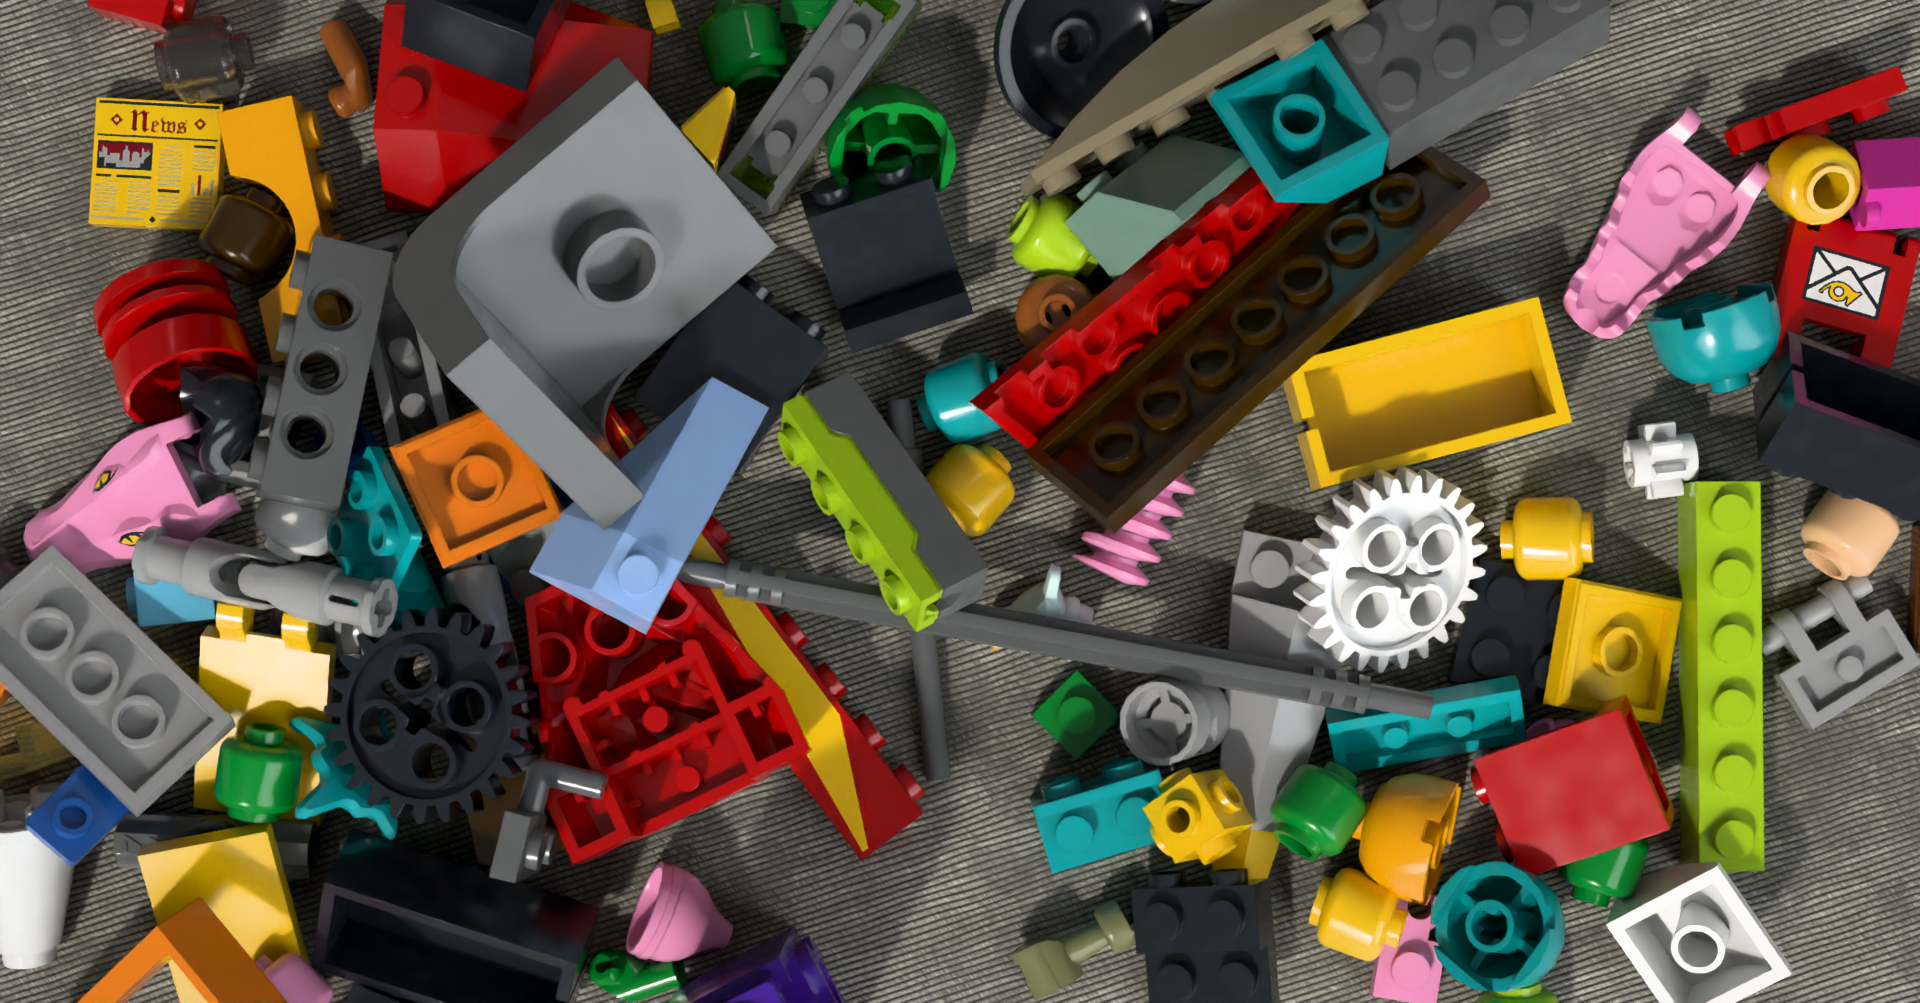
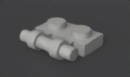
[1762,576,1920,729]

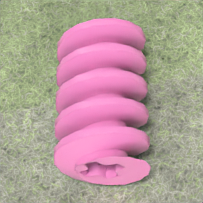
[1071,471,1196,586]

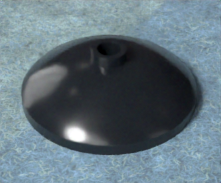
[993,0,1170,139]

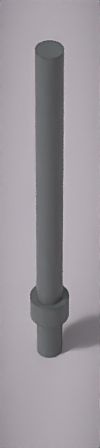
[886,398,951,781]

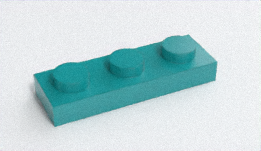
[1325,675,1527,772]

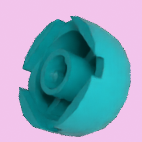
[1645,282,1781,393]
[1431,862,1565,992]

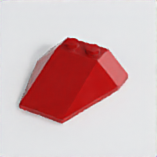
[373,0,654,214]

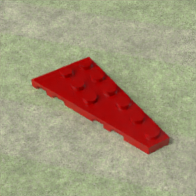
[969,167,1307,449]

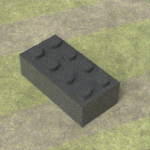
[1318,0,1611,170]

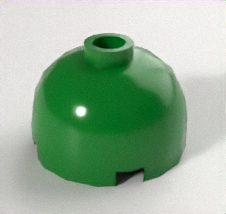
[826,84,956,193]

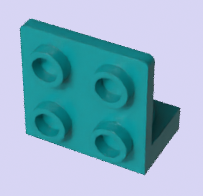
[327,446,447,626]
[1030,755,1163,874]

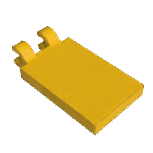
[193,588,337,826]
[137,823,311,1003]

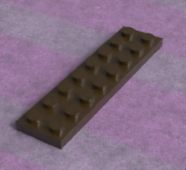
[1025,146,1491,534]

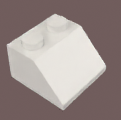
[1606,861,1793,1003]

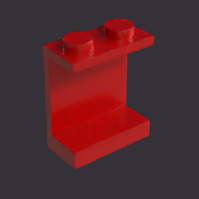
[1470,694,1676,875]

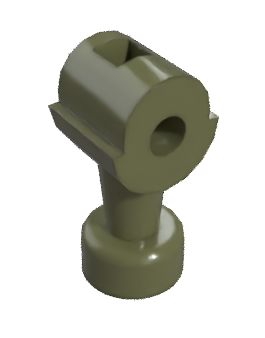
[1011,898,1136,1000]

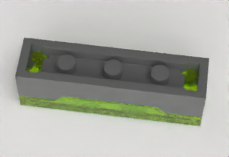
[717,0,924,215]

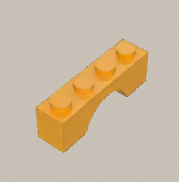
[216,95,349,366]

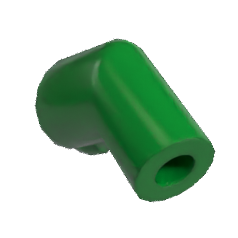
[588,948,687,1002]

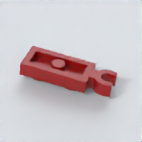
[1723,66,1908,156]

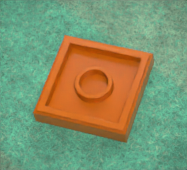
[389,409,563,569]

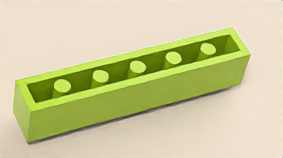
[1677,481,1765,871]

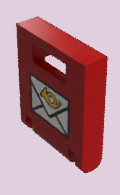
[1772,215,1920,369]

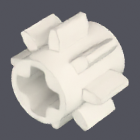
[1623,421,1699,500]

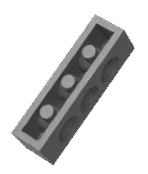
[247,234,393,513]

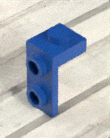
[25,764,130,866]

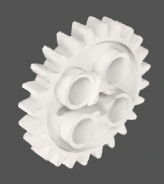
[1293,466,1488,673]

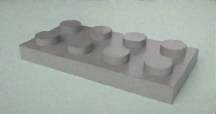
[0,545,236,817]

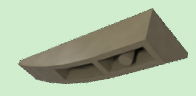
[1019,0,1370,197]

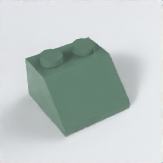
[1065,134,1251,281]

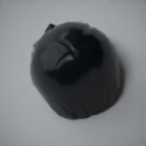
[179,361,264,479]

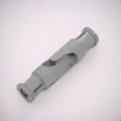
[132,526,398,638]

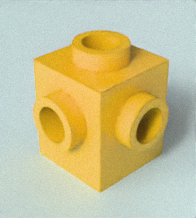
[1142,767,1256,865]

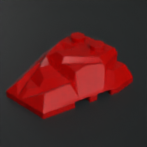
[524,578,813,865]

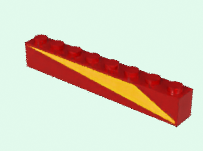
[605,403,926,861]

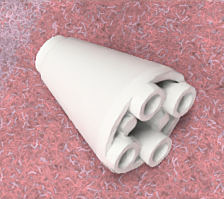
[0,782,75,969]

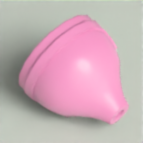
[626,861,733,962]

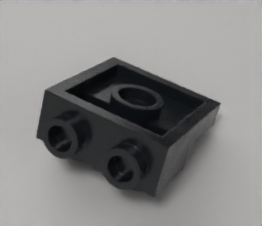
[1131,868,1280,1003]

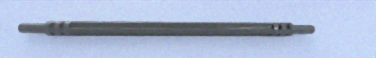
[677,557,1433,719]

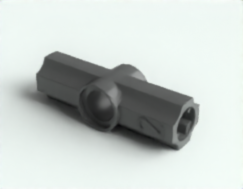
[113,811,320,879]

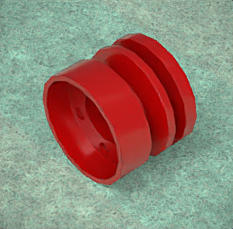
[93,258,257,426]

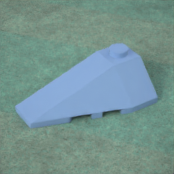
[529,377,769,634]

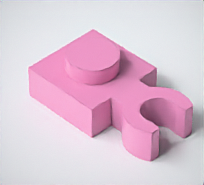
[1369,894,1443,1003]

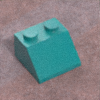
[1209,39,1390,203]

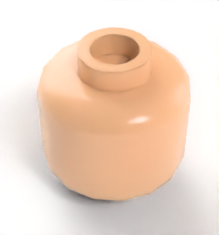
[1800,489,1900,580]

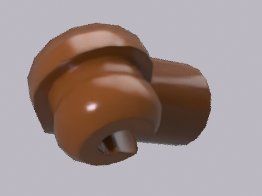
[319,19,373,118]

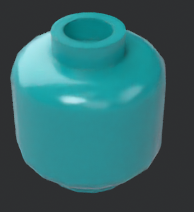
[917,351,1007,444]

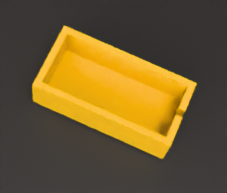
[1283,297,1572,491]

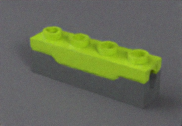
[777,371,989,632]

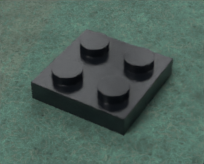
[1446,557,1574,712]

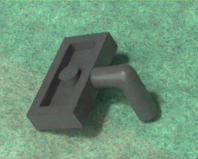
[489,758,608,883]

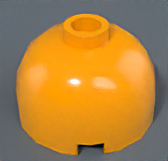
[1352,773,1461,905]

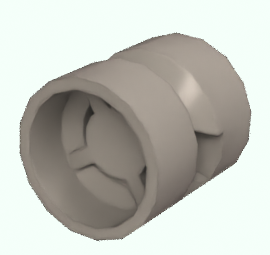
[1120,678,1230,766]

